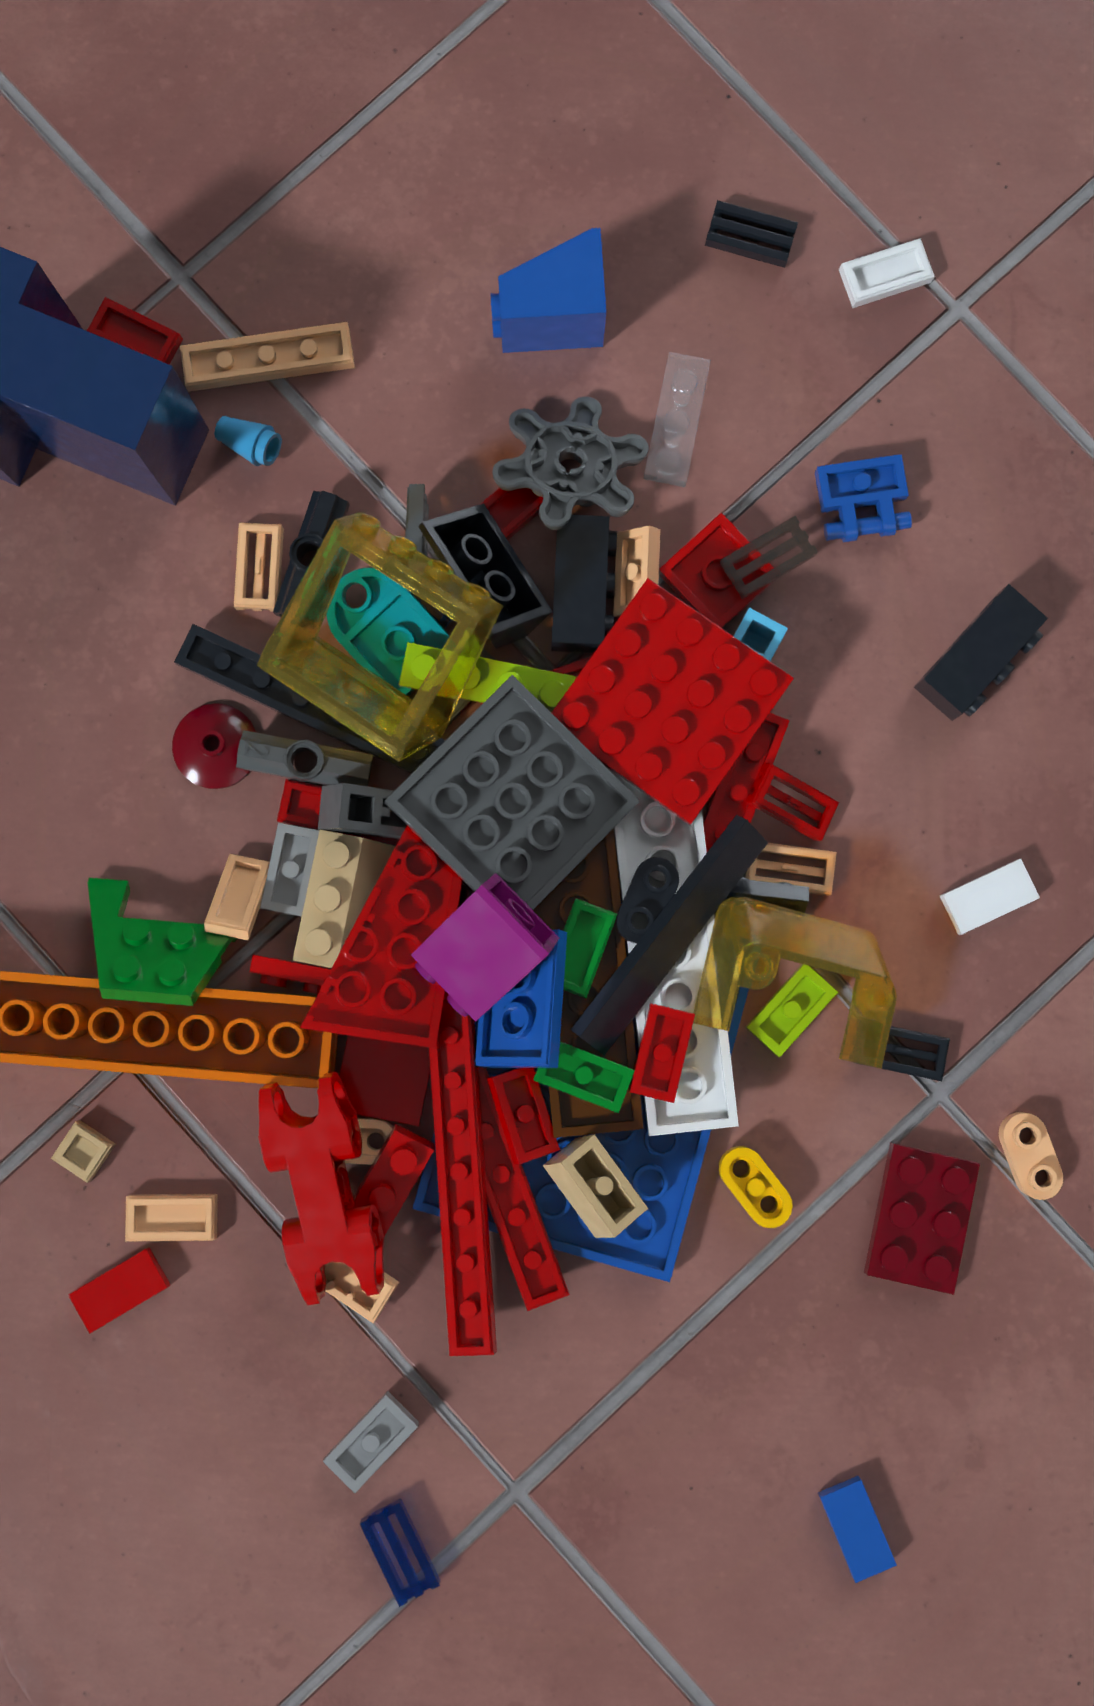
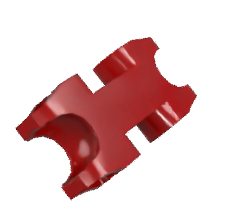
[258,1071,384,1306]

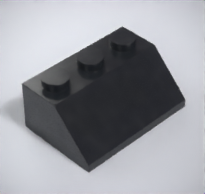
[418,503,553,649]

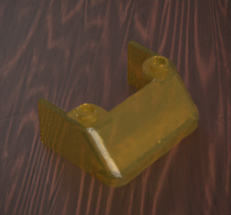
[693,897,897,1069]

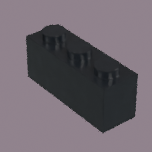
[551,515,617,653]
[914,584,1048,721]

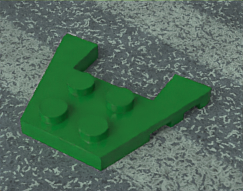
[87,877,238,1006]

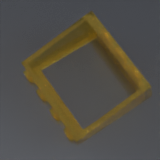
[257,512,503,762]

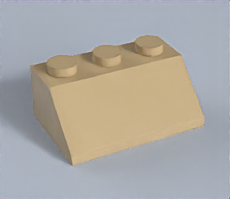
[293,830,396,968]

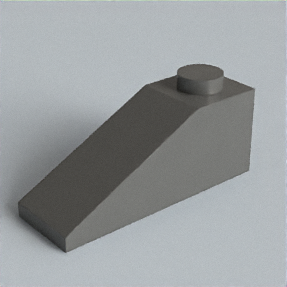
[318,783,407,839]

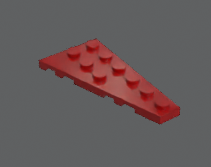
[300,825,462,1049]

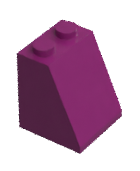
[411,873,560,1022]

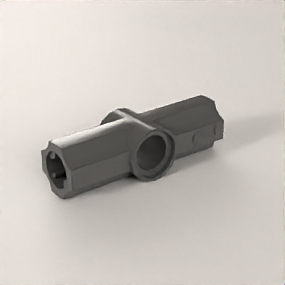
[236,730,373,787]

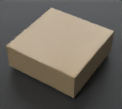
[51,1120,116,1183]

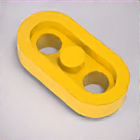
[719,1146,793,1228]

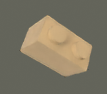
[543,1134,648,1238]

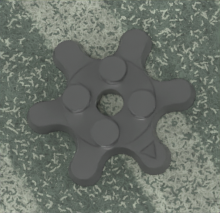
[492,397,649,530]

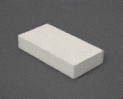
[839,238,935,308]
[940,859,1040,935]

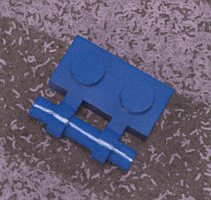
[815,454,912,543]

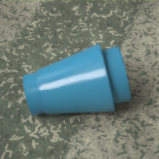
[214,416,282,466]

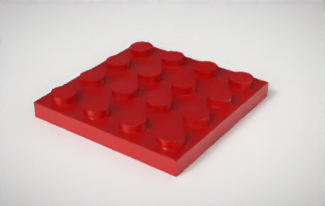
[552,578,794,826]

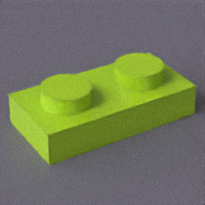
[745,962,838,1057]

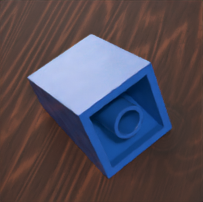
[490,228,607,353]

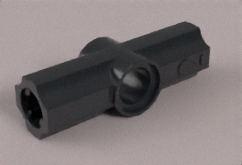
[273,491,350,626]

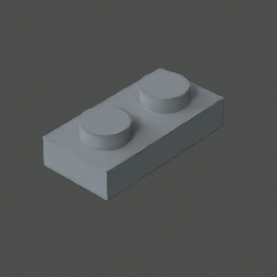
[260,823,319,917]
[323,1391,419,1493]

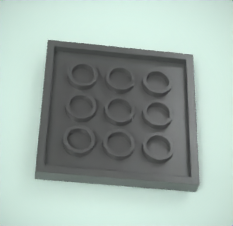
[385,675,640,910]

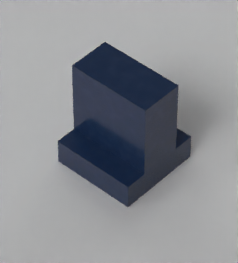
[0,247,209,506]

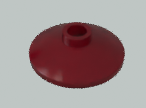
[172,703,257,789]

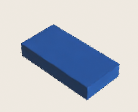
[818,1475,897,1583]

